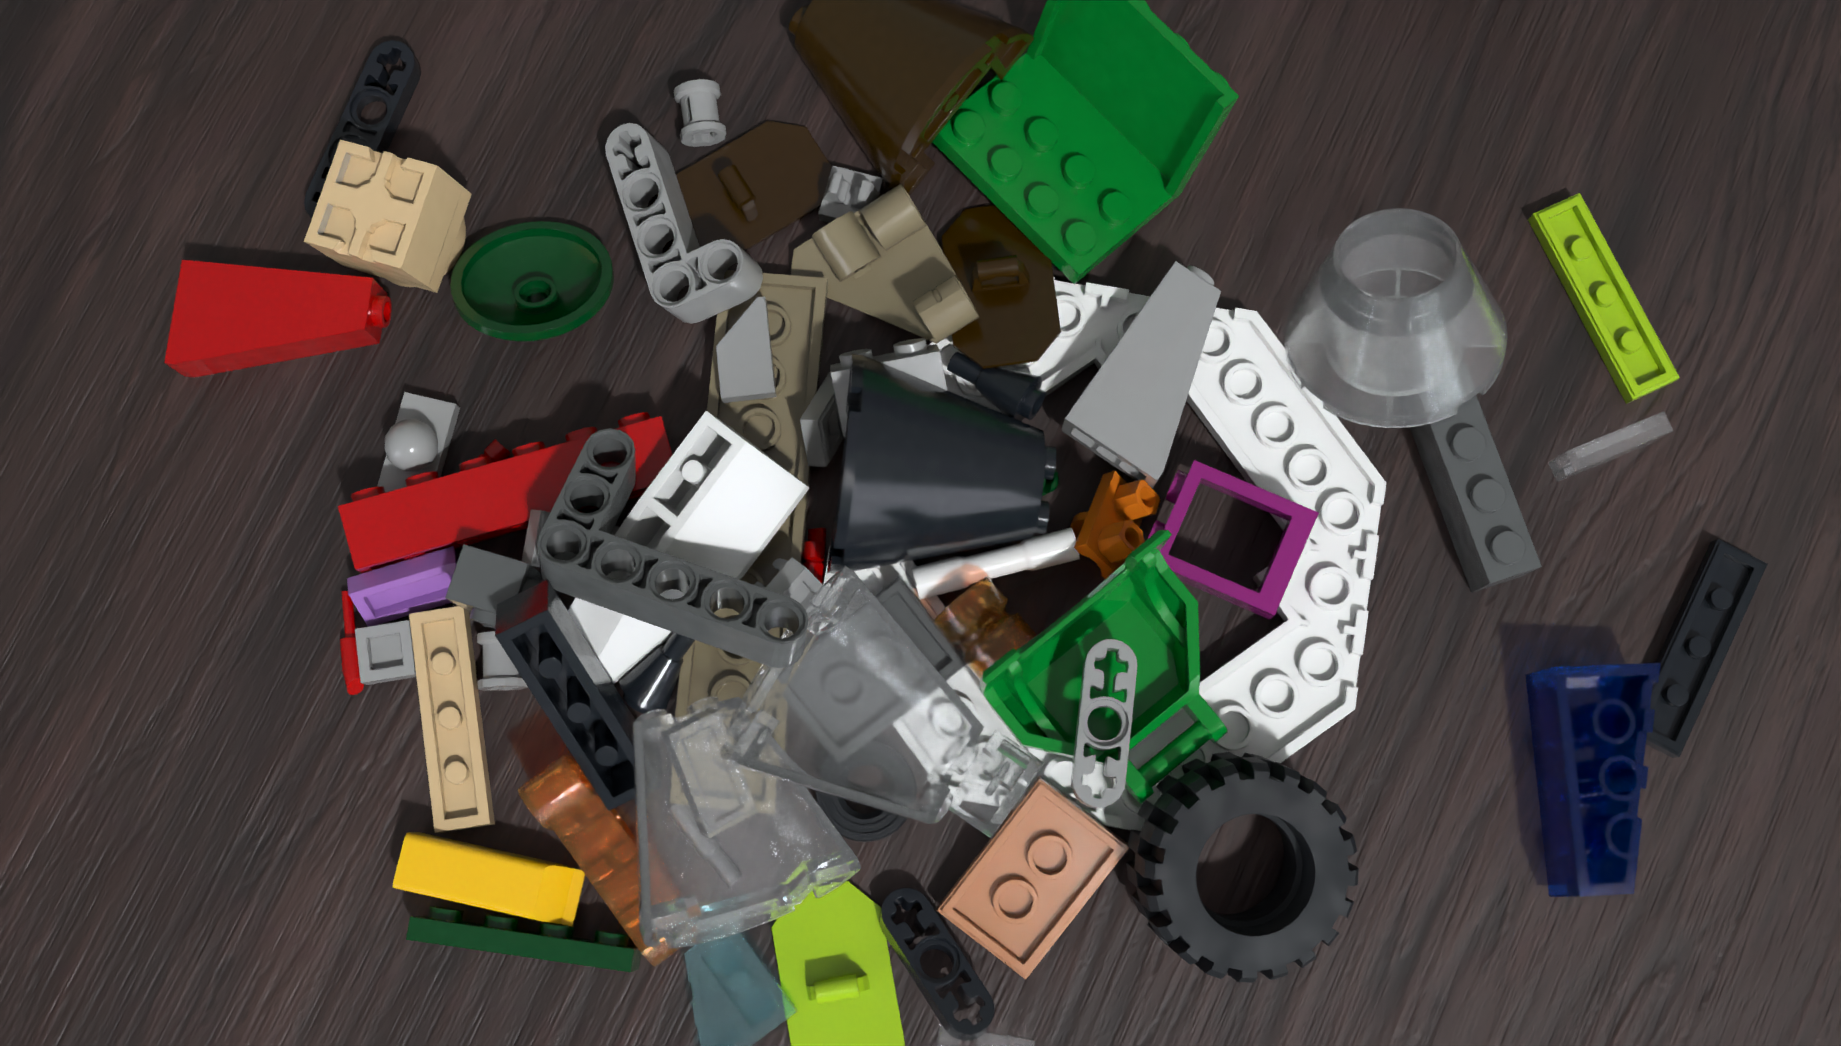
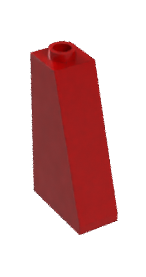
[164,260,392,378]

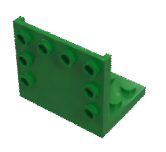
[932,0,1239,284]

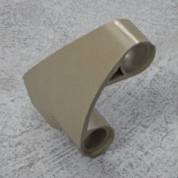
[791,184,980,344]

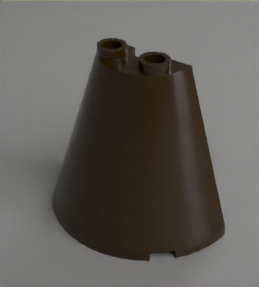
[789,0,1035,196]

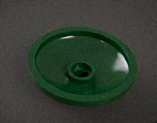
[450,221,614,342]

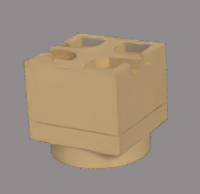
[304,139,472,293]

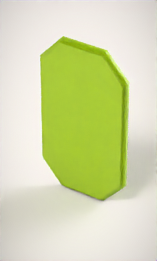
[771,881,905,1046]

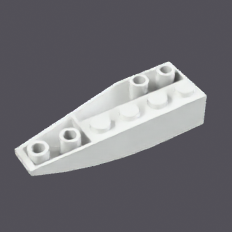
[568,411,810,685]

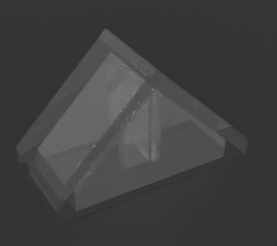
[945,730,1044,839]

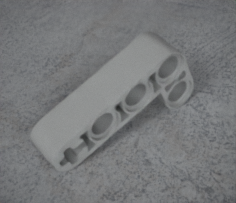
[605,123,763,324]

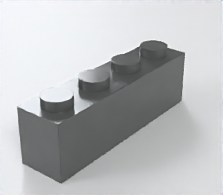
[1397,361,1542,593]

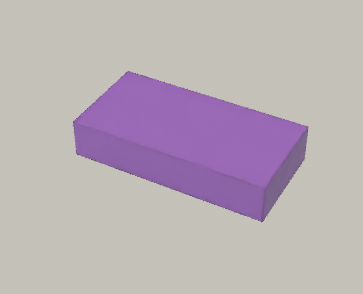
[347,546,459,627]

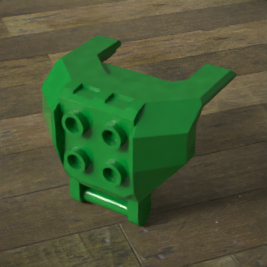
[980,530,1228,804]

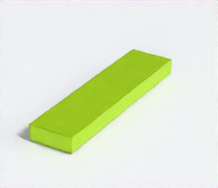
[1528,193,1680,404]

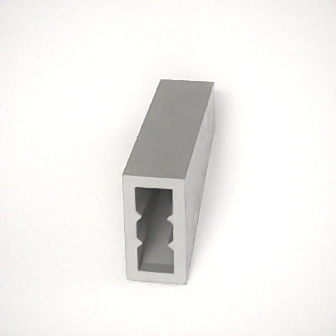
[1061,261,1221,489]

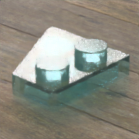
[684,919,798,1046]

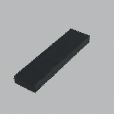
[1623,539,1768,758]

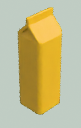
[393,832,586,927]

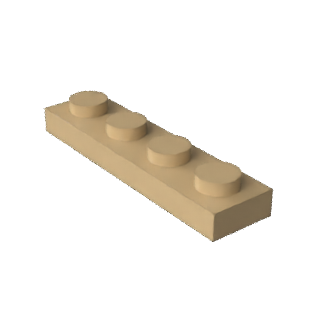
[409,606,495,833]

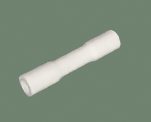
[911,528,1080,600]

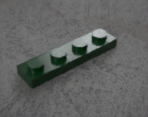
[406,906,642,972]

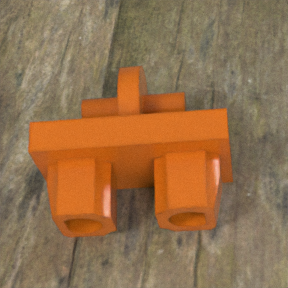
[1070,471,1160,579]

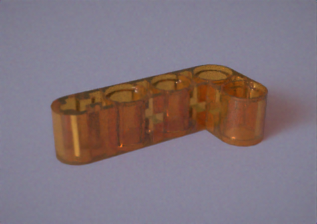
[517,754,701,967]

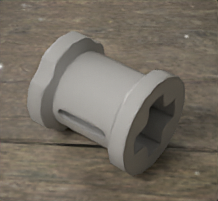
[674,79,726,147]
[477,631,528,691]

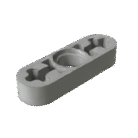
[1071,639,1137,808]

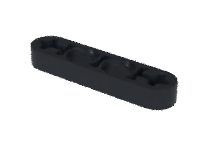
[304,40,421,219]

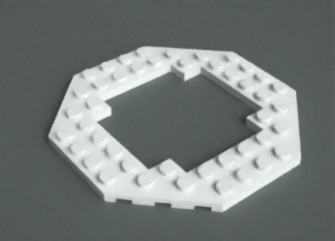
[817,277,1386,831]

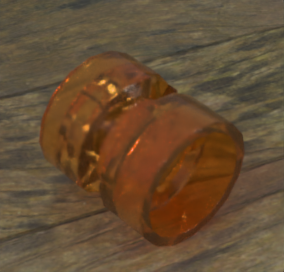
[933,577,1037,681]

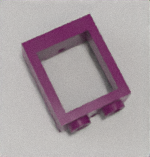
[1148,460,1319,619]

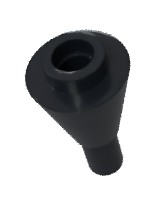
[947,351,1046,421]
[619,632,695,714]

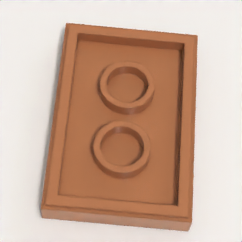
[937,775,1129,980]

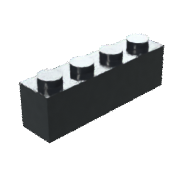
[495,579,659,811]

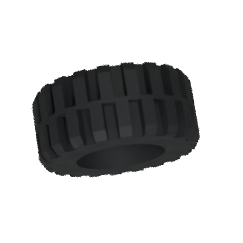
[1126,752,1359,983]

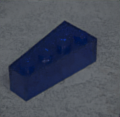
[1525,663,1661,897]

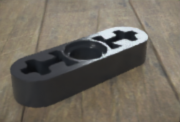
[879,888,995,1041]

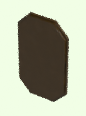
[650,121,832,253]
[942,205,1061,369]

